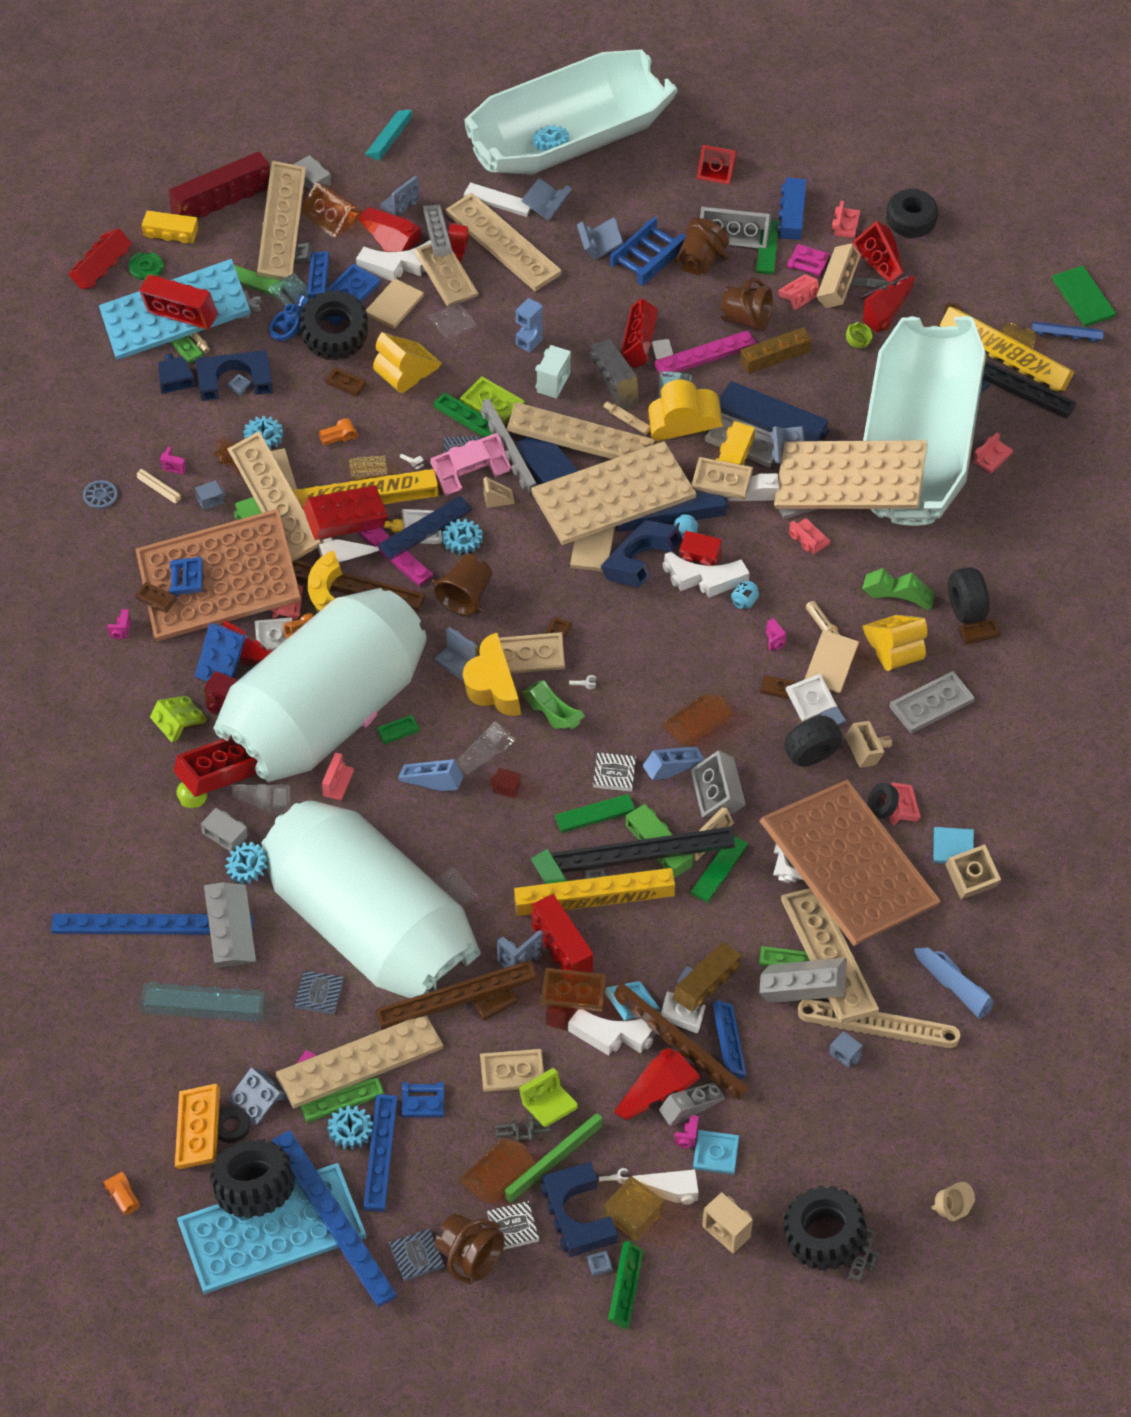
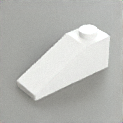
[724,474,779,501]
[318,537,379,562]
[632,1170,698,1205]

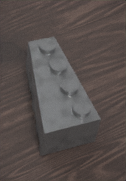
[589,339,639,409]

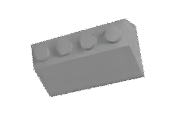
[700,207,772,248]
[204,882,256,968]
[759,958,847,1003]

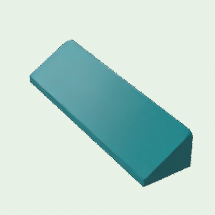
[365,110,412,161]

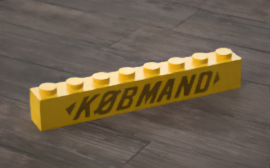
[940,307,1075,392]
[292,469,438,509]
[514,868,675,916]

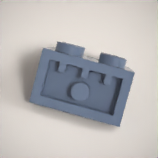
[380,176,419,216]
[522,178,572,221]
[577,218,624,260]
[771,426,805,464]
[435,627,478,682]
[497,930,543,968]
[228,1067,288,1125]

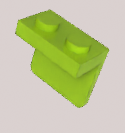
[150,696,207,742]
[519,1068,578,1127]

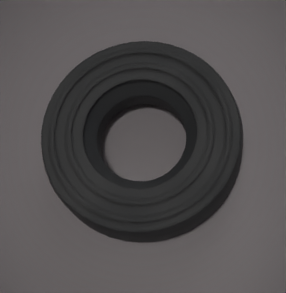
[868,783,899,818]
[218,1106,250,1143]

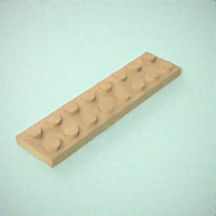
[256,161,306,282]
[446,193,562,292]
[507,402,654,459]
[228,431,322,561]
[781,888,879,1024]
[276,1016,443,1109]

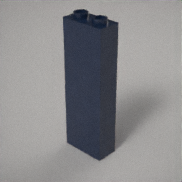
[719,381,829,441]
[515,437,578,485]
[616,481,729,532]

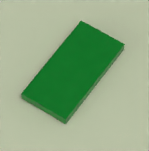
[1052,266,1116,327]

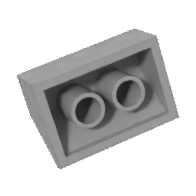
[690,750,746,818]

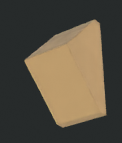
[483,477,515,508]

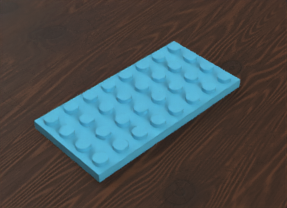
[99,259,251,360]
[177,1163,366,1294]

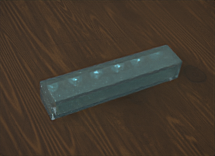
[140,982,266,1022]

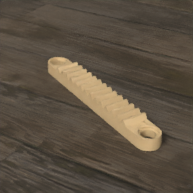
[798,999,960,1048]

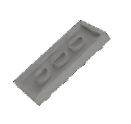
[705,413,775,468]
[889,671,975,734]

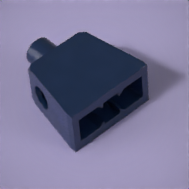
[158,354,195,394]

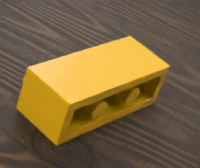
[142,211,198,244]
[716,421,756,465]

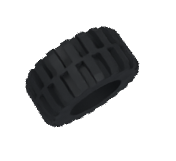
[300,290,368,360]
[210,1139,294,1218]
[783,1185,867,1271]

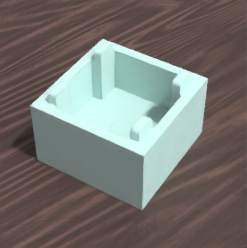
[535,345,571,399]

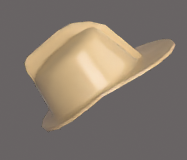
[931,1182,975,1221]

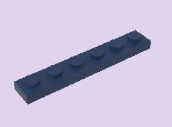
[379,496,472,560]

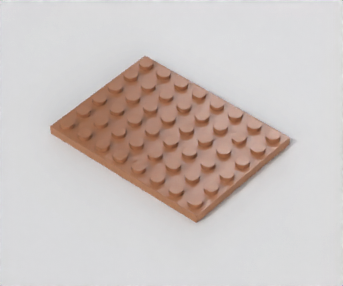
[135,509,302,642]
[760,780,941,946]

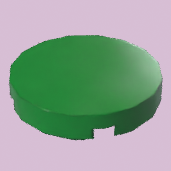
[129,252,163,280]

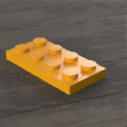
[175,1084,220,1169]

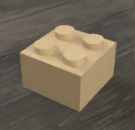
[945,844,1001,900]
[702,1192,753,1254]

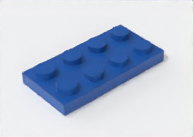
[325,264,381,326]

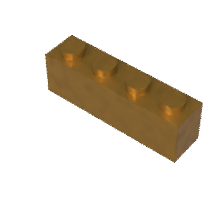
[740,327,812,374]
[673,942,742,1012]

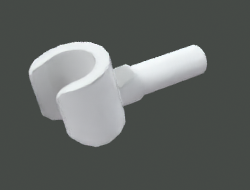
[400,454,424,469]
[569,675,596,689]
[599,1168,629,1184]

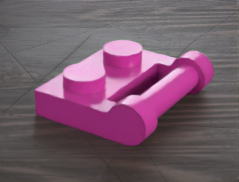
[787,244,830,278]

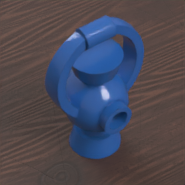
[270,295,308,341]

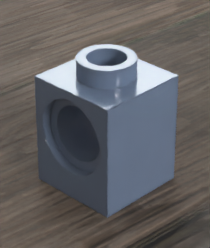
[195,480,225,511]
[829,1031,863,1068]

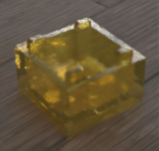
[604,1176,664,1241]

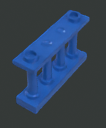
[610,216,686,286]

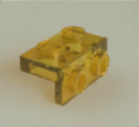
[1000,322,1038,348]
[349,455,388,481]

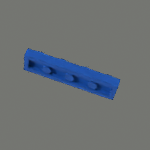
[307,251,330,300]
[1032,321,1104,341]
[712,1000,747,1079]

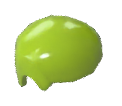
[846,322,872,348]
[176,782,207,809]

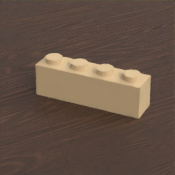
[816,243,861,308]

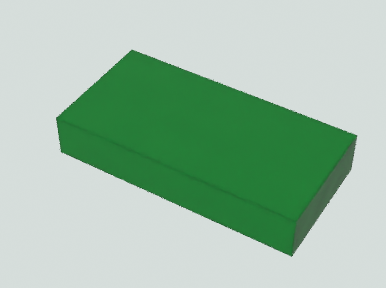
[377,714,420,745]
[531,848,568,884]

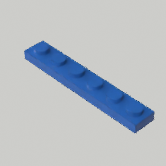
[364,1094,397,1212]

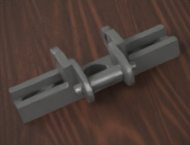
[495,1116,550,1143]
[848,1229,880,1282]

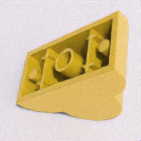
[373,332,442,393]
[648,380,723,441]
[863,615,927,671]
[463,633,521,716]

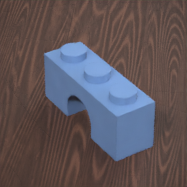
[516,298,543,353]

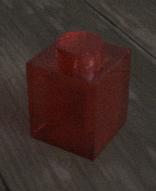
[490,768,521,799]

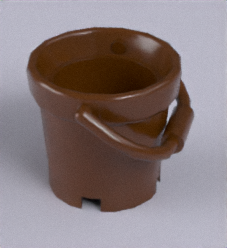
[676,217,729,276]
[721,278,773,332]
[432,554,493,616]
[434,1214,505,1284]

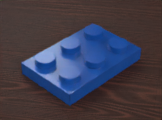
[195,622,246,682]

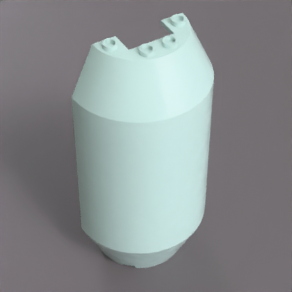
[465,50,677,175]
[863,316,986,526]
[214,588,426,782]
[261,800,481,998]

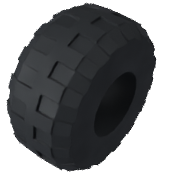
[886,189,938,238]
[948,567,990,624]
[784,716,843,767]

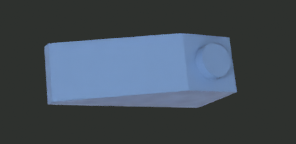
[643,746,705,780]
[398,759,464,791]

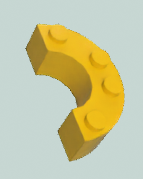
[308,550,343,612]

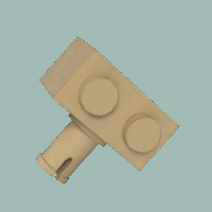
[845,721,892,768]

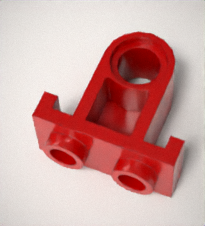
[448,223,470,262]

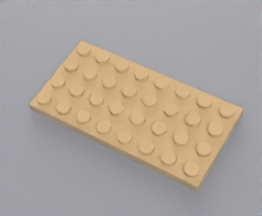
[774,440,928,509]
[531,441,696,545]

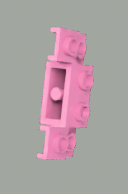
[430,433,512,496]

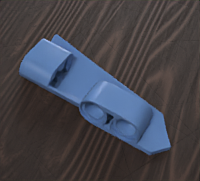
[914,947,994,1019]

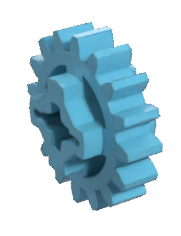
[533,125,569,152]
[243,416,283,450]
[442,519,482,555]
[225,842,268,884]
[327,1105,373,1150]

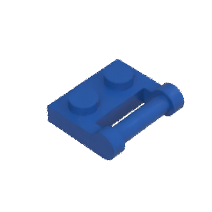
[169,557,203,597]
[402,1082,444,1118]

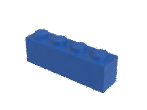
[777,178,806,240]

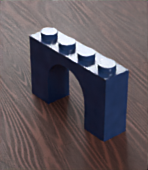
[196,350,273,401]
[600,520,683,588]
[540,1162,618,1257]

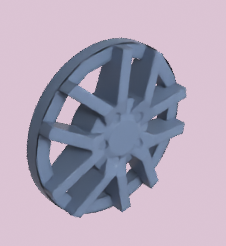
[83,480,117,509]

